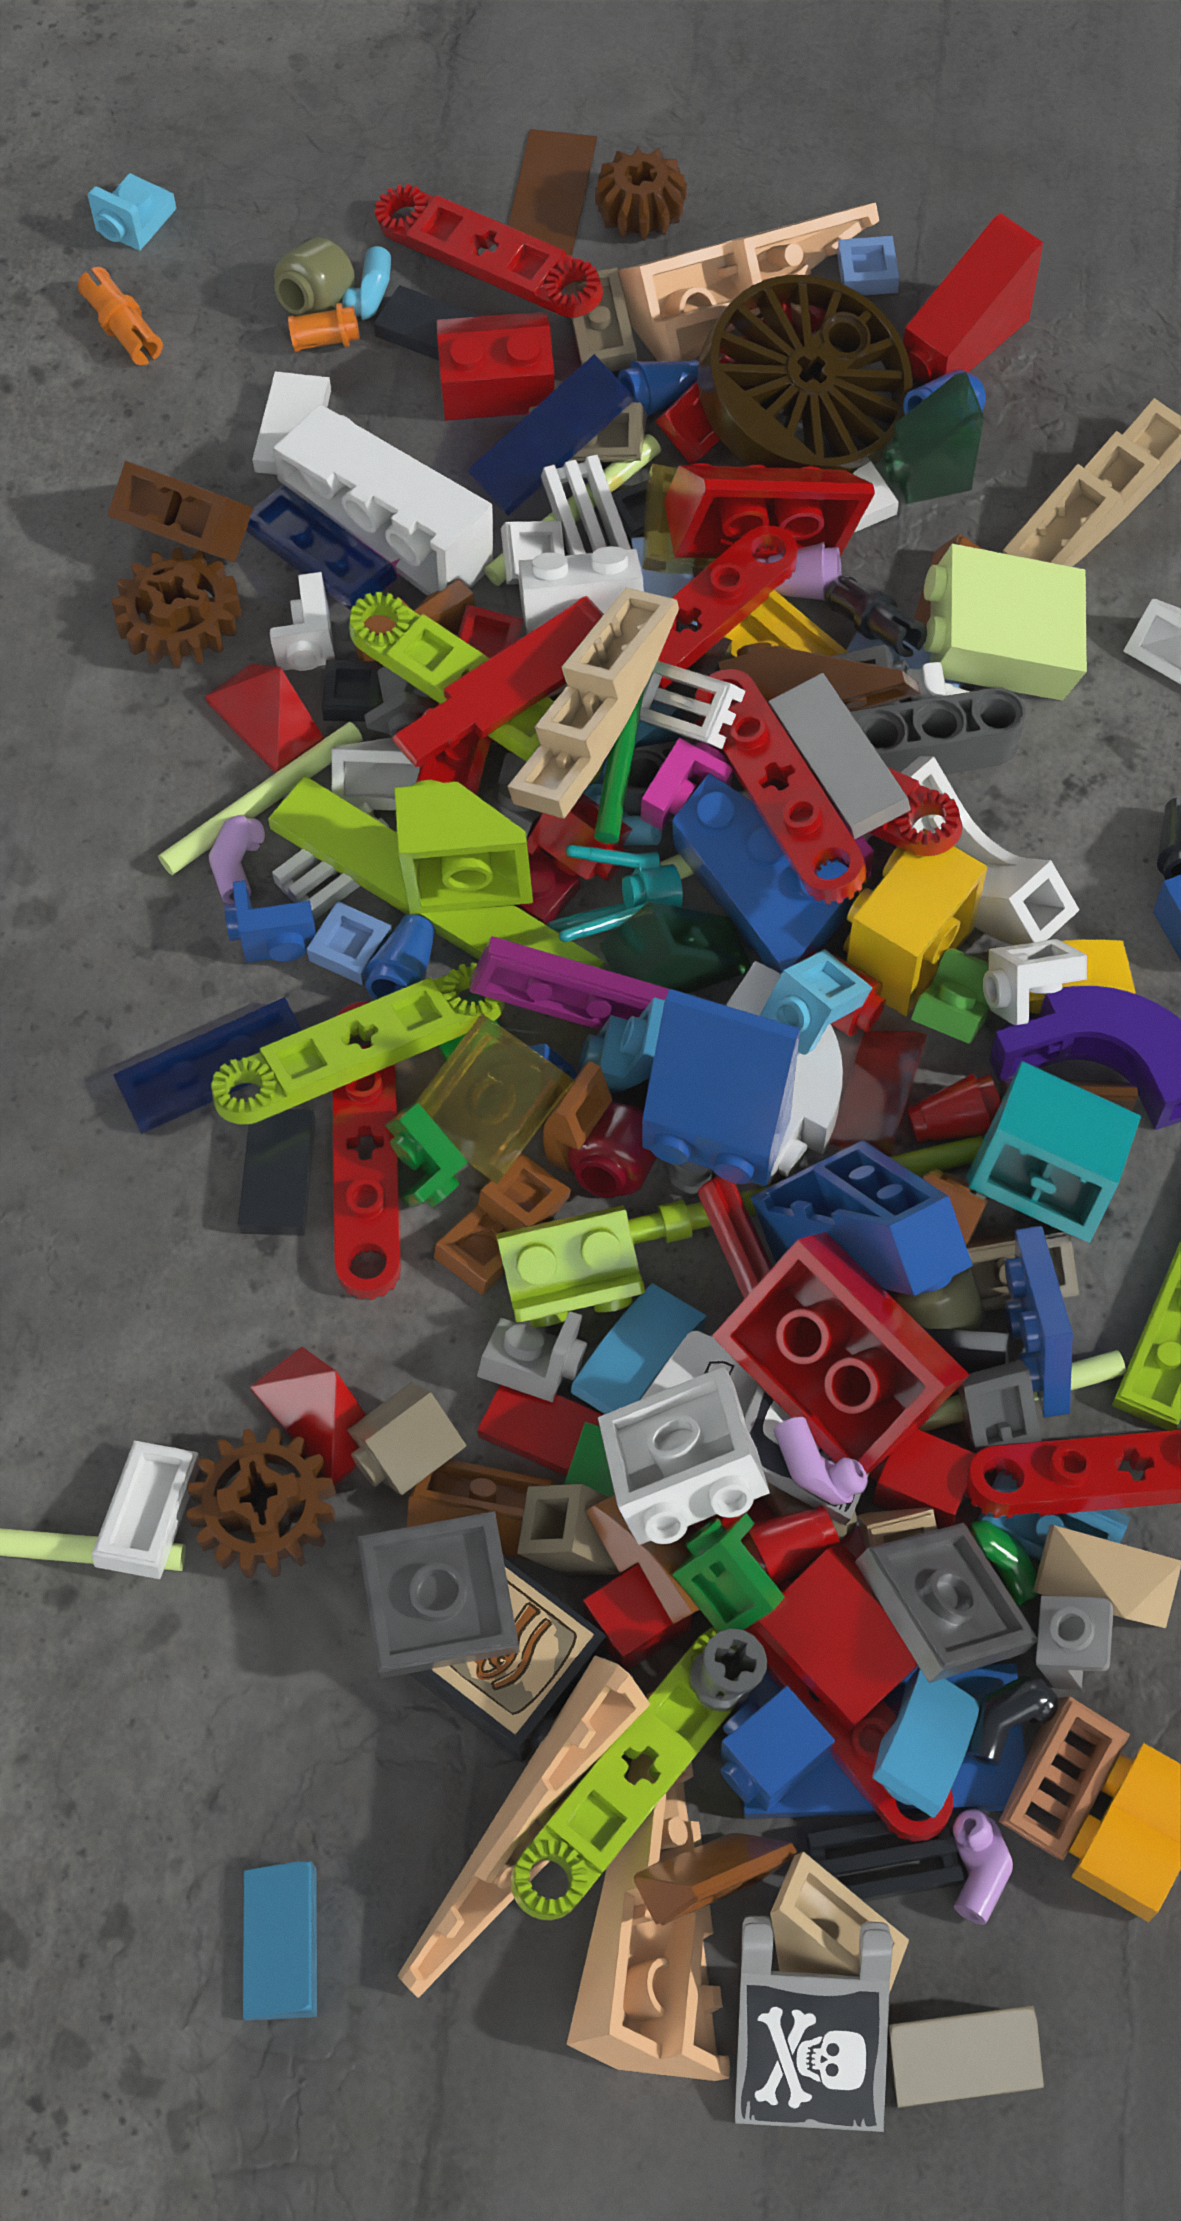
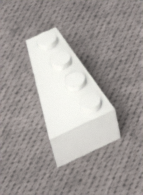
[273,404,493,596]

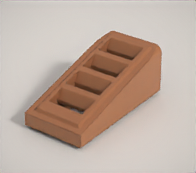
[999,1696,1130,1861]

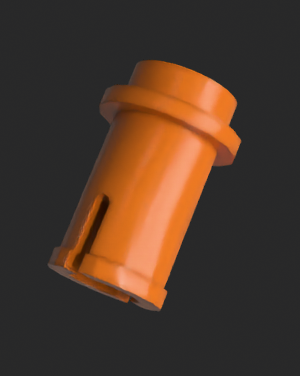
[288,302,360,353]

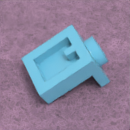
[88,173,176,251]
[760,949,872,1055]

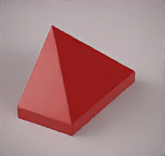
[205,664,324,773]
[250,1347,366,1486]

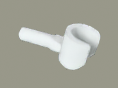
[906,662,970,701]

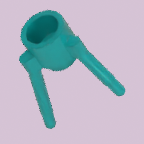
[546,845,683,942]

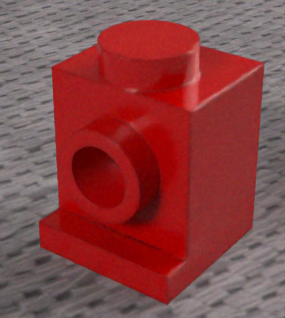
[527,793,633,882]

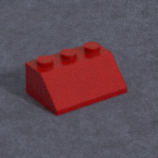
[664,463,875,560]
[712,1231,970,1475]

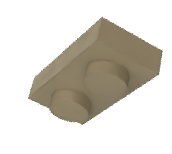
[565,267,637,377]

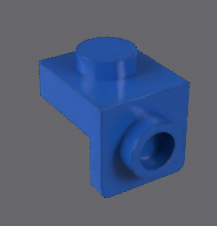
[224,880,317,963]

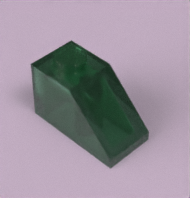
[885,372,984,504]
[600,901,751,994]

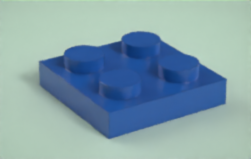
[1004,1226,1073,1418]

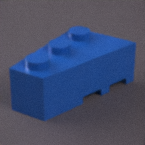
[672,773,859,974]
[750,1140,973,1296]

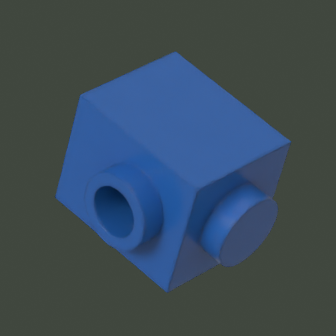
[720,1686,835,1811]

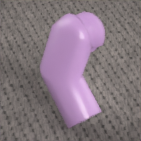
[209,815,265,904]
[774,1417,867,1505]
[953,1809,1013,1925]

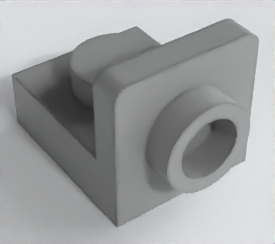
[477,1311,587,1402]
[1036,1596,1114,1689]

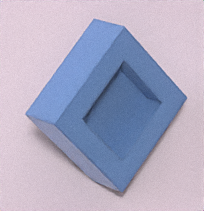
[837,236,900,296]
[307,901,392,986]

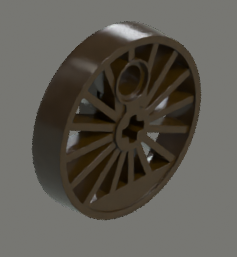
[698,275,912,474]

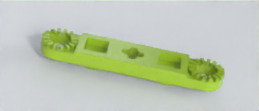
[349,592,605,785]
[211,963,505,1124]
[511,1627,738,1920]

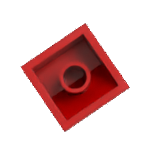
[437,311,555,421]

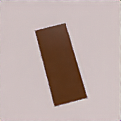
[508,129,597,256]

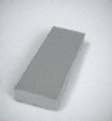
[768,673,911,840]

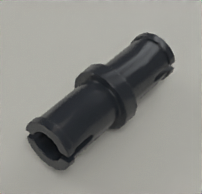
[825,575,927,657]

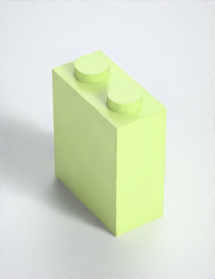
[923,544,1087,701]

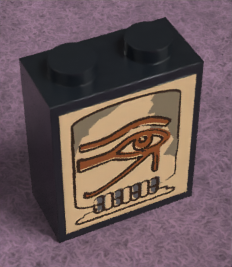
[408,1557,607,1762]

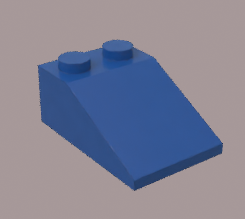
[642,989,800,1186]

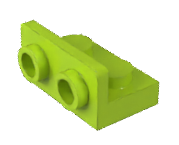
[496,1205,645,1327]

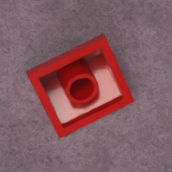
[751,1543,919,1731]

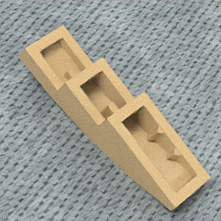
[1003,398,1181,567]
[507,587,679,819]

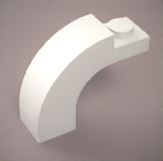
[896,756,1079,945]
[726,961,843,1188]

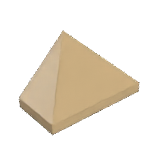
[1033,1524,1181,1628]
[770,1852,909,1993]

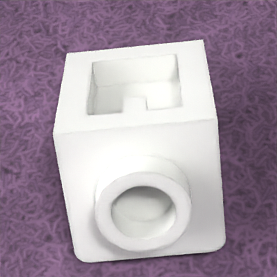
[270,572,335,671]
[983,939,1087,1025]

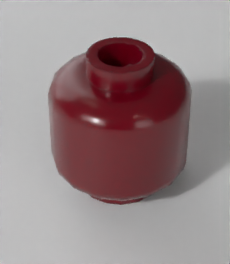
[568,1102,657,1198]

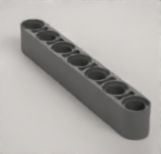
[624,688,1026,822]

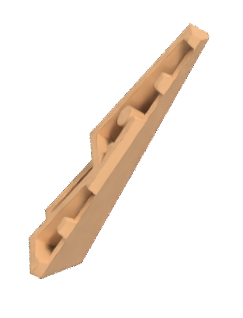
[618,203,879,361]
[397,1655,650,1998]
[567,1692,730,2081]

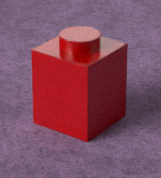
[868,1429,976,1530]
[583,1563,692,1671]

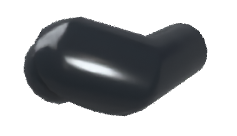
[965,1676,1058,1766]

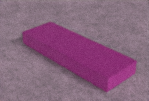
[469,936,669,1030]

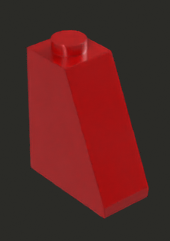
[903,213,1044,384]

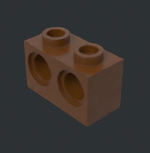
[107,460,253,562]

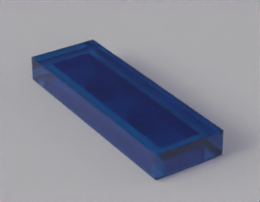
[468,354,634,516]
[246,484,397,611]
[113,997,302,1134]

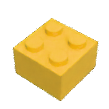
[843,828,988,1016]

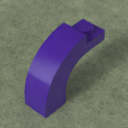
[989,985,1181,1130]

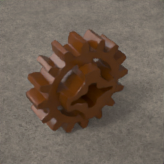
[112,548,242,668]
[186,1428,336,1578]

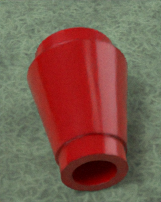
[906,1073,1001,1144]
[740,1505,840,1587]

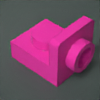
[640,738,733,831]

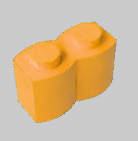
[1068,1743,1181,1923]

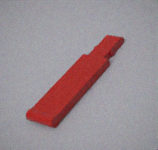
[392,596,604,767]

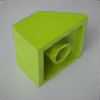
[394,780,533,914]

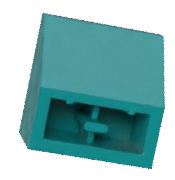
[966,1060,1141,1244]

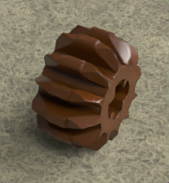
[595,145,687,241]

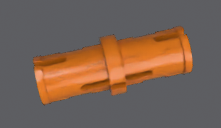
[77,267,163,365]

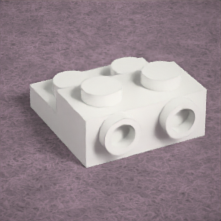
[598,1366,770,1545]

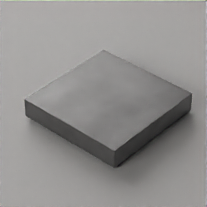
[358,1511,520,1679]
[855,1523,1038,1683]

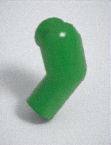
[968,1520,1042,1606]

